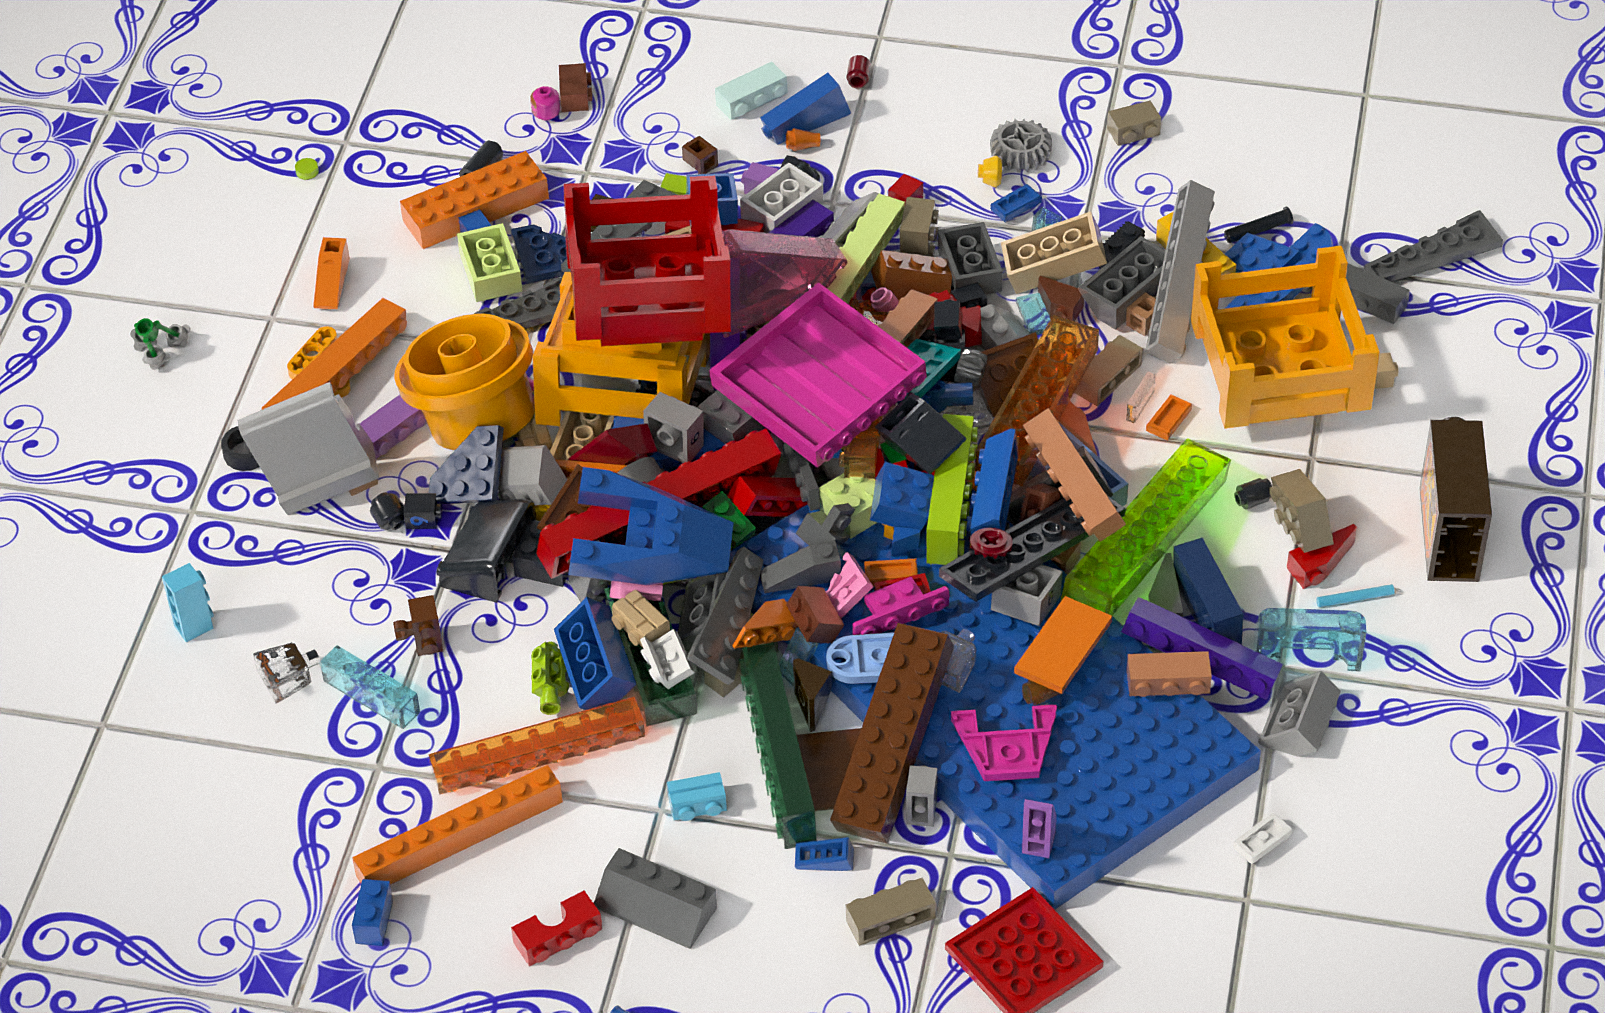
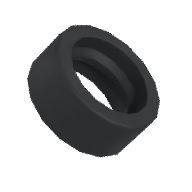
[221,426,260,471]

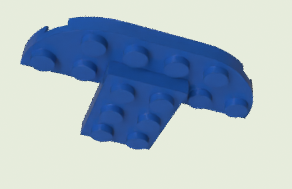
[1224,223,1333,309]

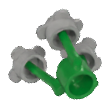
[130,318,191,370]

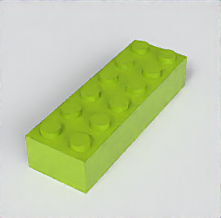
[927,414,978,565]

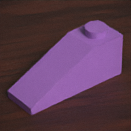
[1022,799,1057,858]

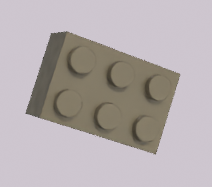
[1269,469,1334,553]

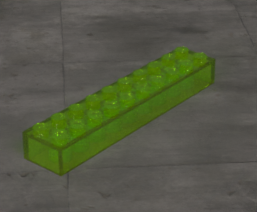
[1061,438,1232,616]

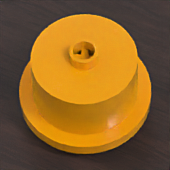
[394,314,535,450]

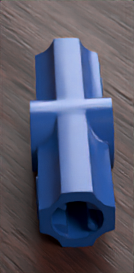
[897,380,974,412]

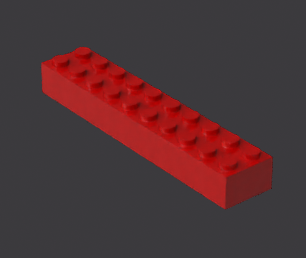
[537,429,781,579]

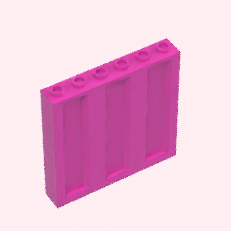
[709,282,927,468]

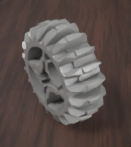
[990,118,1052,172]

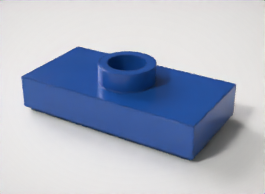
[990,184,1042,222]

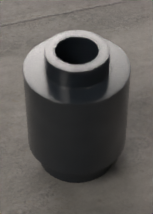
[1234,478,1273,510]

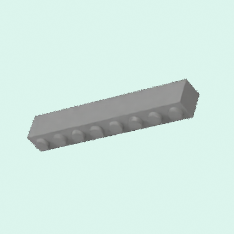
[1145,180,1215,364]

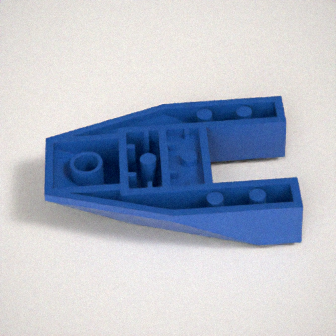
[568,467,733,585]

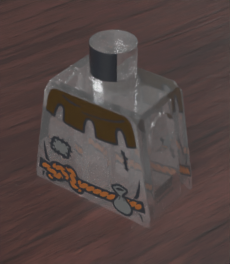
[253,642,321,704]

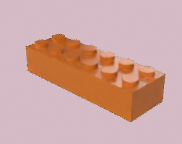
[400,151,549,249]

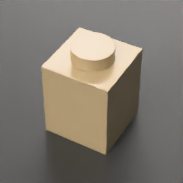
[1374,352,1398,389]

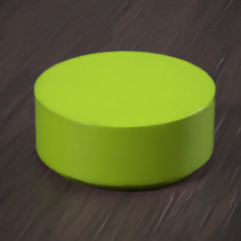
[295,158,319,180]

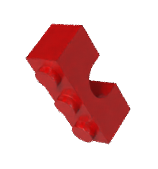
[511,890,603,967]

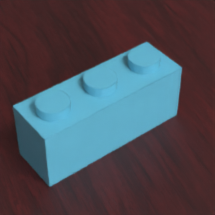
[162,563,214,642]

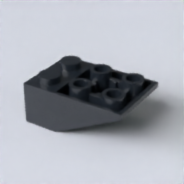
[875,392,967,475]

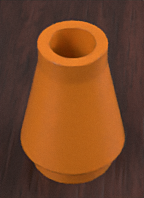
[786,128,821,151]

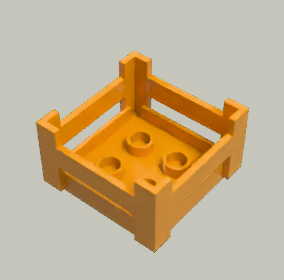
[1191,246,1380,429]
[533,272,710,427]

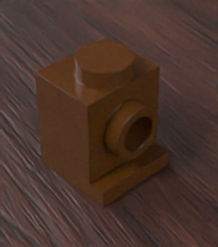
[682,136,718,174]

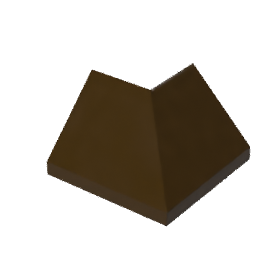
[793,658,832,732]

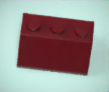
[567,423,657,465]

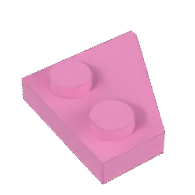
[826,552,873,618]

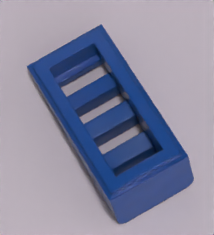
[794,837,854,871]

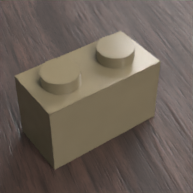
[1107,100,1161,146]

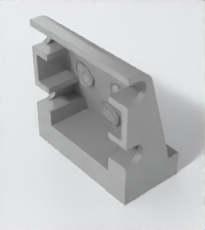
[237,382,379,515]

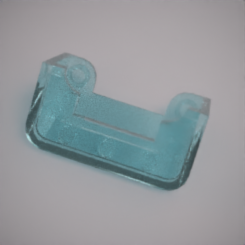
[1254,608,1367,672]

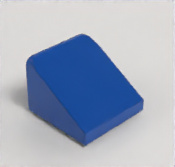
[891,526,920,556]

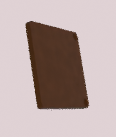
[782,728,861,813]

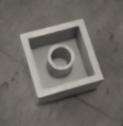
[643,392,704,463]
[991,565,1062,626]

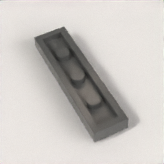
[782,443,820,511]

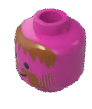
[530,86,561,121]

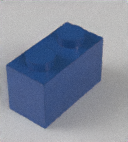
[352,879,393,946]

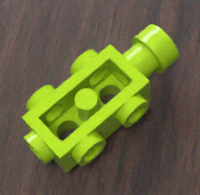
[531,641,569,715]

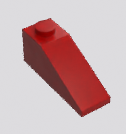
[1287,524,1357,589]

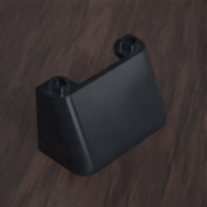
[436,498,536,603]

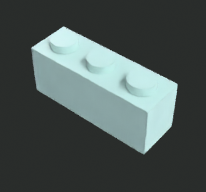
[715,61,788,120]

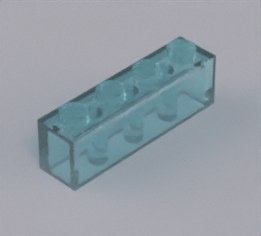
[320,645,420,729]

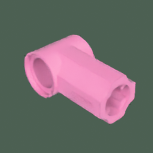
[610,581,663,601]

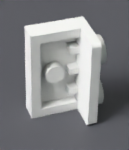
[640,629,695,689]

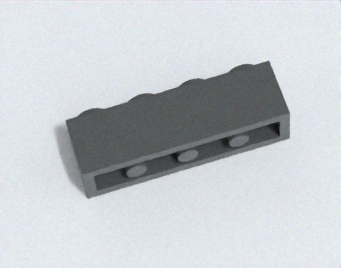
[1309,263,1410,324]

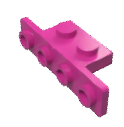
[853,577,949,635]

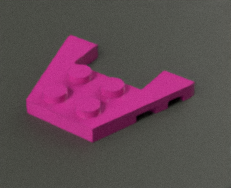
[951,705,1057,781]

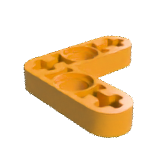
[287,326,351,398]

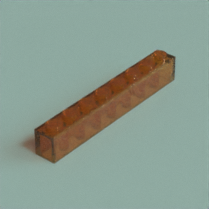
[428,697,645,795]

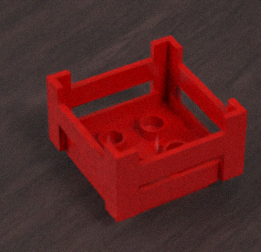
[564,175,731,347]

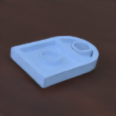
[826,633,894,684]

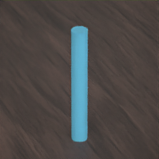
[1316,584,1395,607]

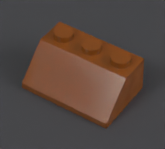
[871,250,952,300]

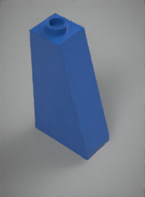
[760,72,851,145]

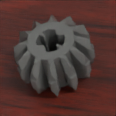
[954,349,987,392]

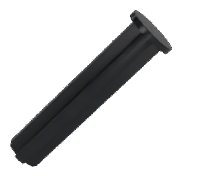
[1224,206,1293,243]

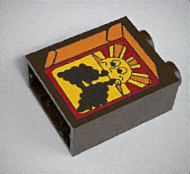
[1419,417,1492,582]

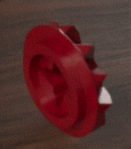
[970,528,1012,559]

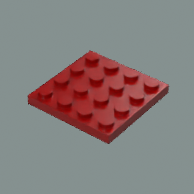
[945,887,1104,1013]

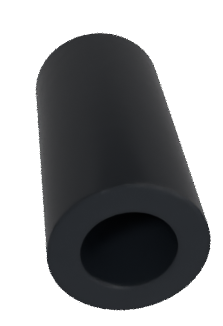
[459,140,503,177]

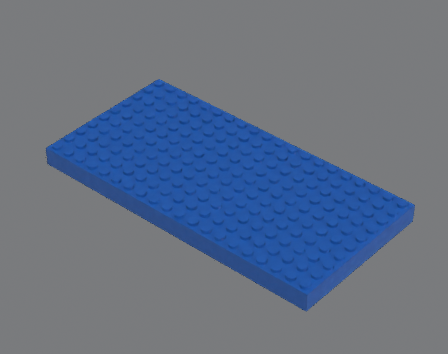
[728,458,1261,910]

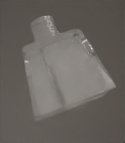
[941,629,976,693]

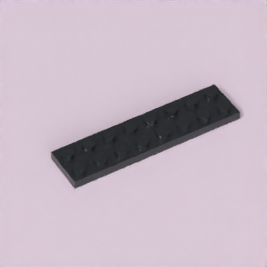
[939,497,1126,602]

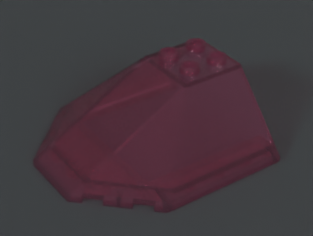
[721,229,848,338]

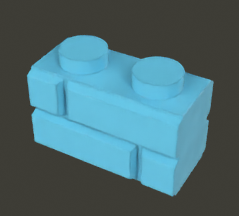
[666,772,727,821]

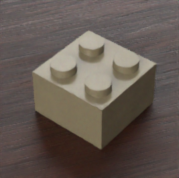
[900,197,939,257]

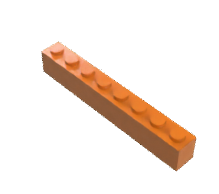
[261,298,407,410]
[352,765,563,885]

